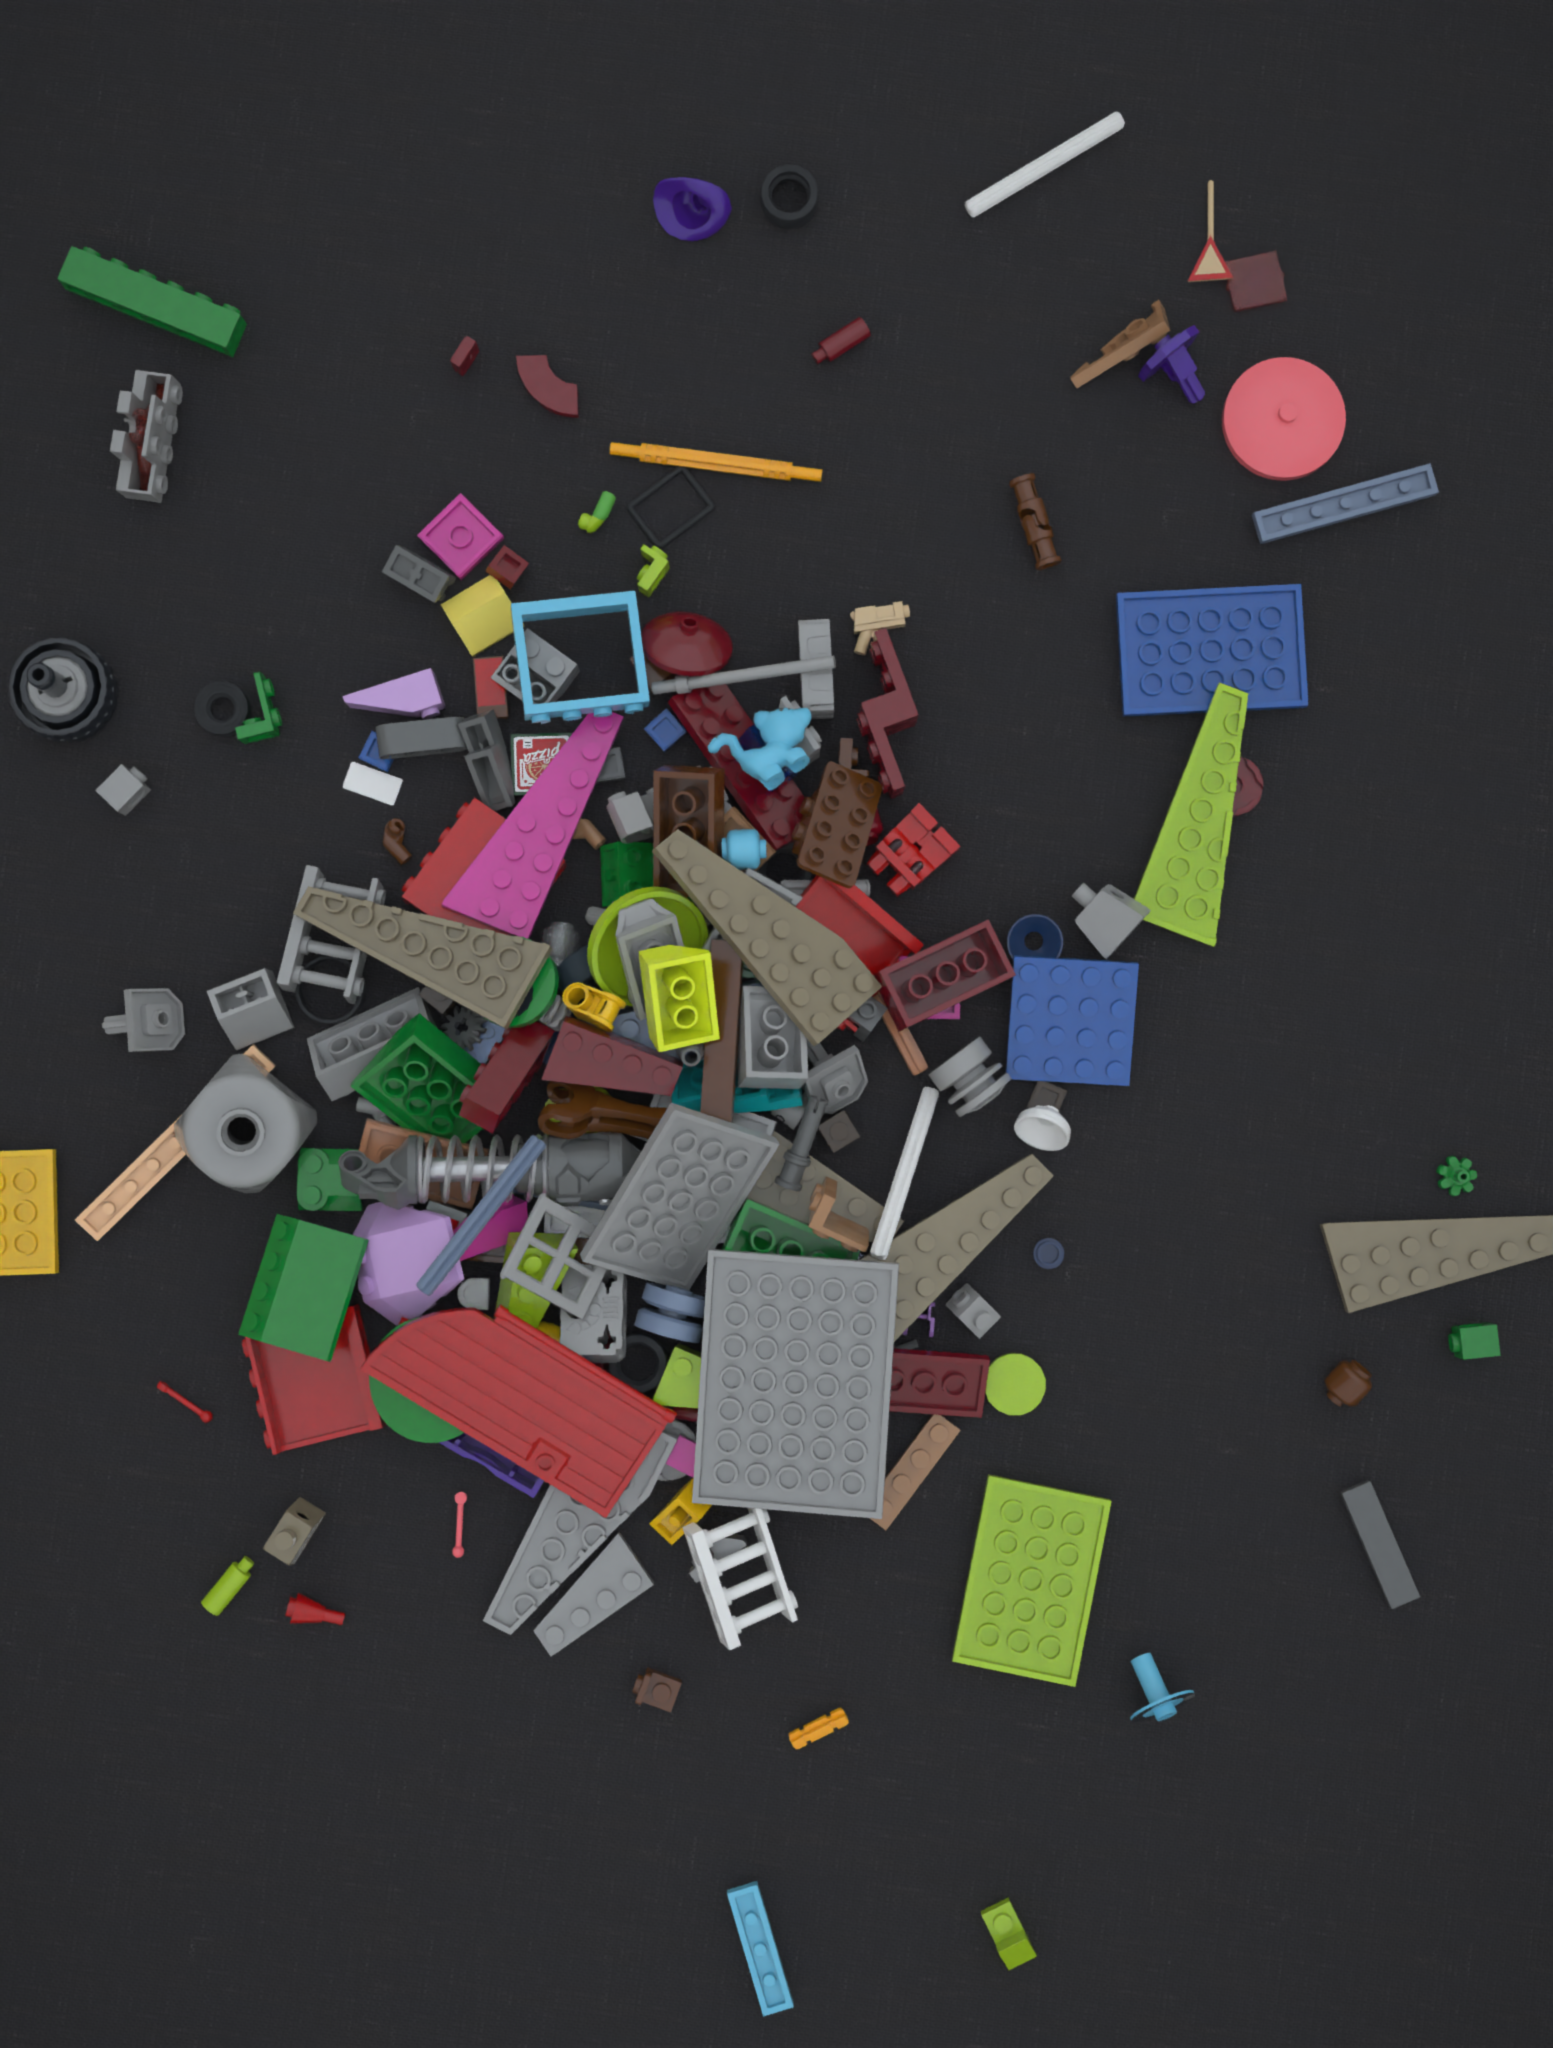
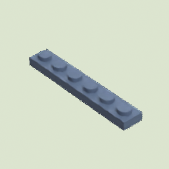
[1252,463,1439,544]

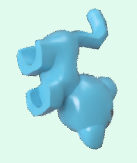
[707,708,811,791]

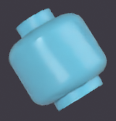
[722,829,767,870]

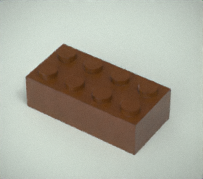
[653,765,725,897]

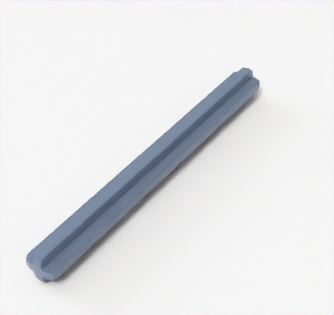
[416,1135,546,1296]

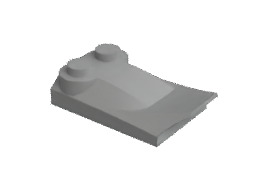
[615,898,684,1021]

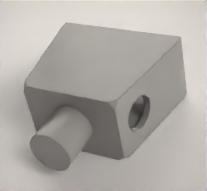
[1071,883,1151,959]

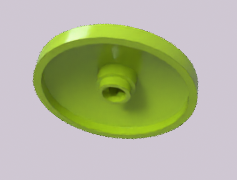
[587,887,708,1006]

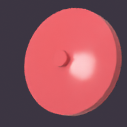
[1222,357,1346,481]

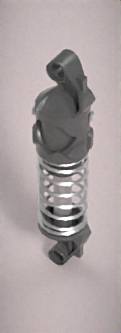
[338,1132,641,1210]

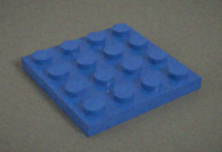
[1005,955,1139,1086]

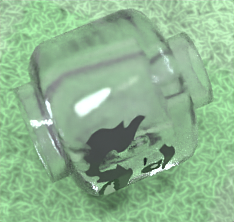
[540,922,581,967]

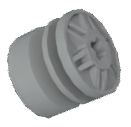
[928,1036,1012,1117]

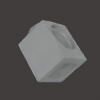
[95,764,151,816]

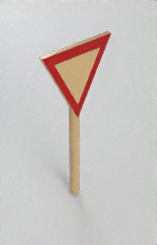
[1188,180,1234,282]

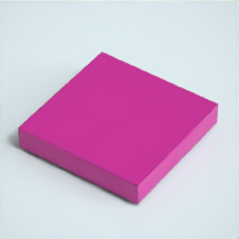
[417,493,504,580]

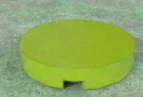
[985,1353,1046,1415]

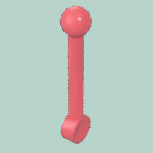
[452,1491,468,1558]

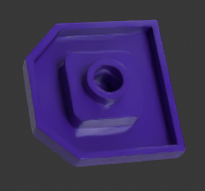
[1138,325,1205,404]

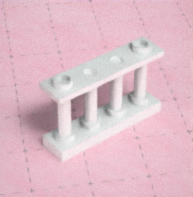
[682,1508,798,1650]

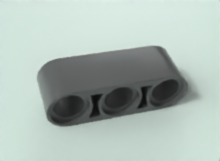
[375,717,467,759]

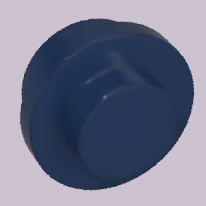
[1033,1238,1064,1269]

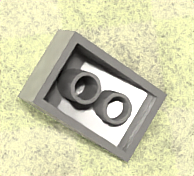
[737,986,808,1089]

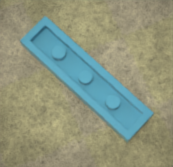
[727,1881,794,2017]

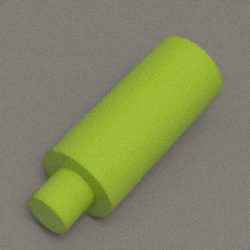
[201,1556,254,1616]

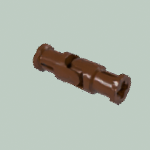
[1009,473,1062,570]

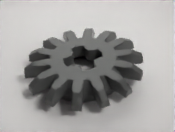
[440,1006,488,1051]

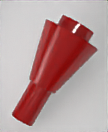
[285,1593,345,1625]

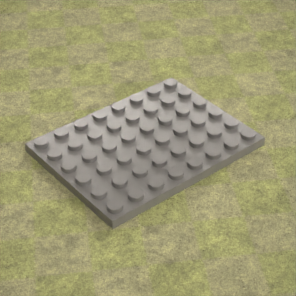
[692,1249,899,1519]

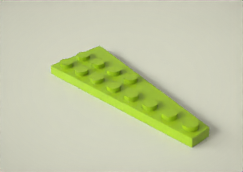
[1134,682,1248,947]

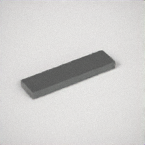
[1340,1480,1420,1609]

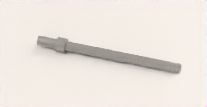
[652,655,836,695]

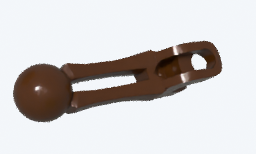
[538,1081,667,1139]

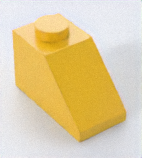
[649,1477,712,1545]

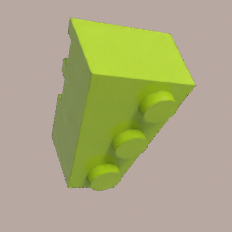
[653,1343,702,1408]

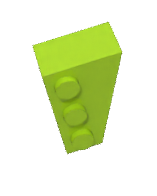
[494,1232,578,1328]

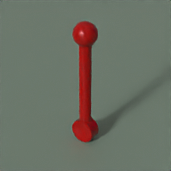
[156,1381,213,1423]

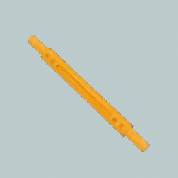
[610,442,823,482]

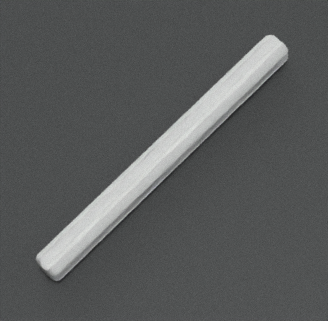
[965,112,1125,217]
[870,1087,939,1260]

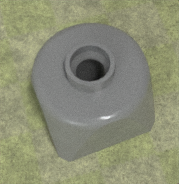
[174,1054,317,1193]

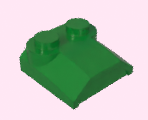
[297,1148,363,1211]

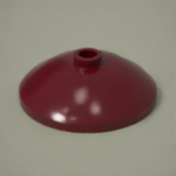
[641,611,733,676]

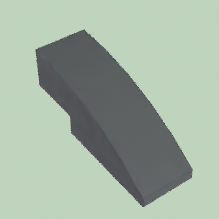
[458,709,515,811]

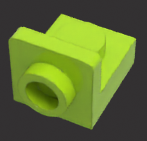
[637,544,670,598]

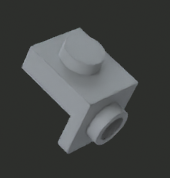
[946,1283,1001,1339]

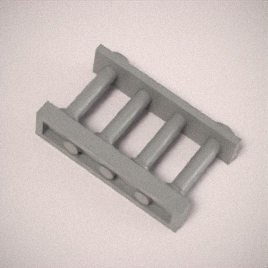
[277,865,386,1004]

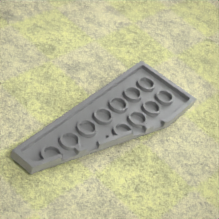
[483,1430,678,1635]

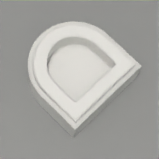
[457,1278,490,1310]

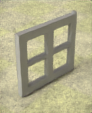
[500,1193,607,1319]

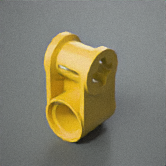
[562,982,627,1032]

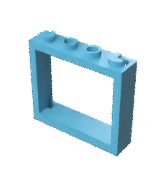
[511,591,650,724]

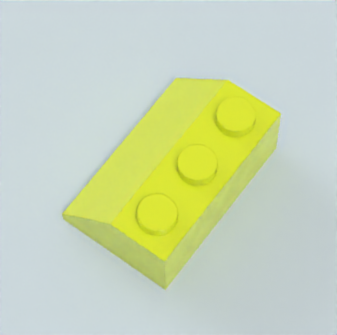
[638,945,720,1052]

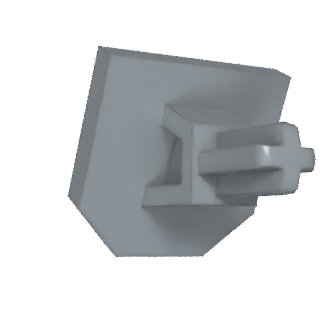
[102,988,185,1052]
[804,1039,868,1114]

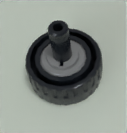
[7,637,118,743]

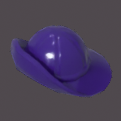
[653,177,732,241]

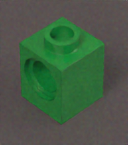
[1448,1322,1501,1360]

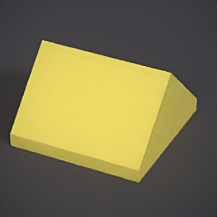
[441,575,525,657]

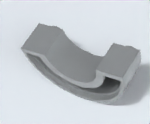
[606,766,729,844]

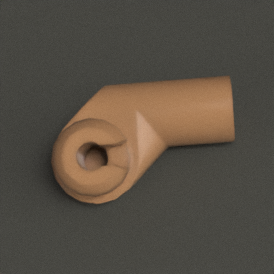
[572,819,606,850]

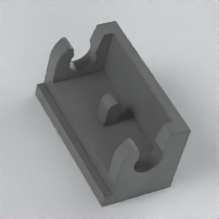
[382,545,457,603]

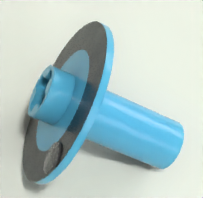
[1130,1653,1195,1722]

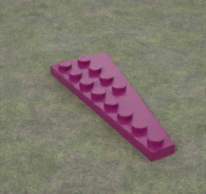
[442,712,624,939]

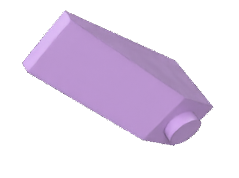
[343,668,446,719]

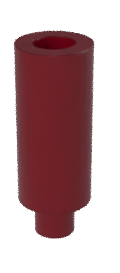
[811,317,871,364]

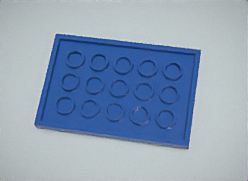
[1116,584,1308,717]

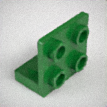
[600,842,653,907]

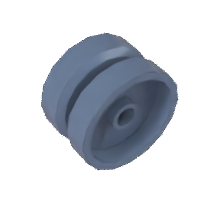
[634,1282,705,1343]

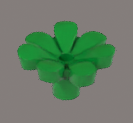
[1436,1155,1477,1196]

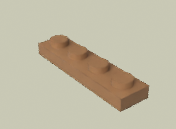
[870,1414,961,1530]

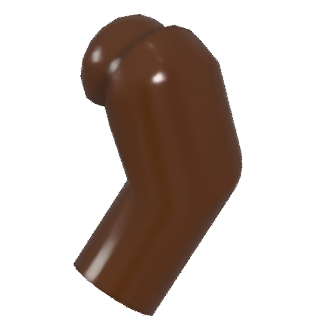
[383,818,413,866]

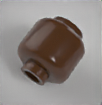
[1325,1360,1372,1407]

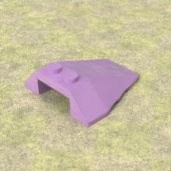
[353,1202,464,1325]

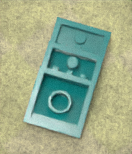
[672,1059,803,1113]

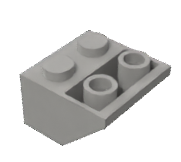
[491,628,580,704]
[207,968,295,1050]

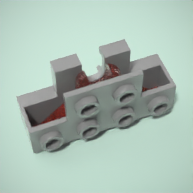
[110,370,183,503]

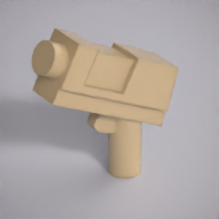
[850,601,910,656]

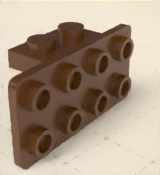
[791,761,882,888]

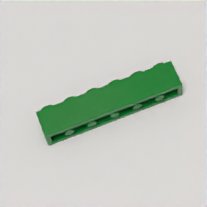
[57,246,247,357]

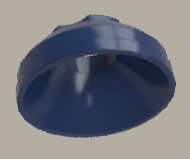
[1007,914,1063,959]

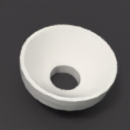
[1014,1105,1071,1151]

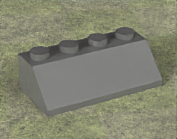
[307,987,437,1101]

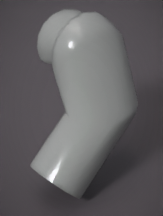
[356,1096,396,1125]

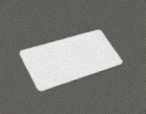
[343,762,403,805]

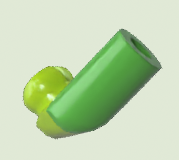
[578,491,616,533]

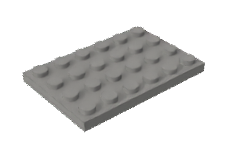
[580,1103,780,1290]

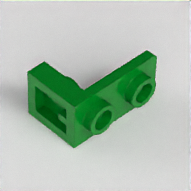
[235,671,282,744]

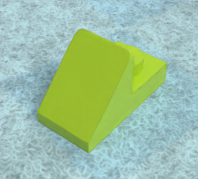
[981,1897,1037,1970]

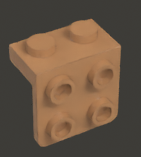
[808,1176,869,1252]

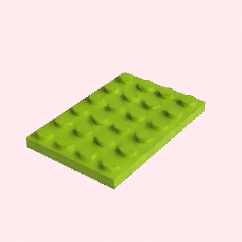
[952,1474,1112,1687]

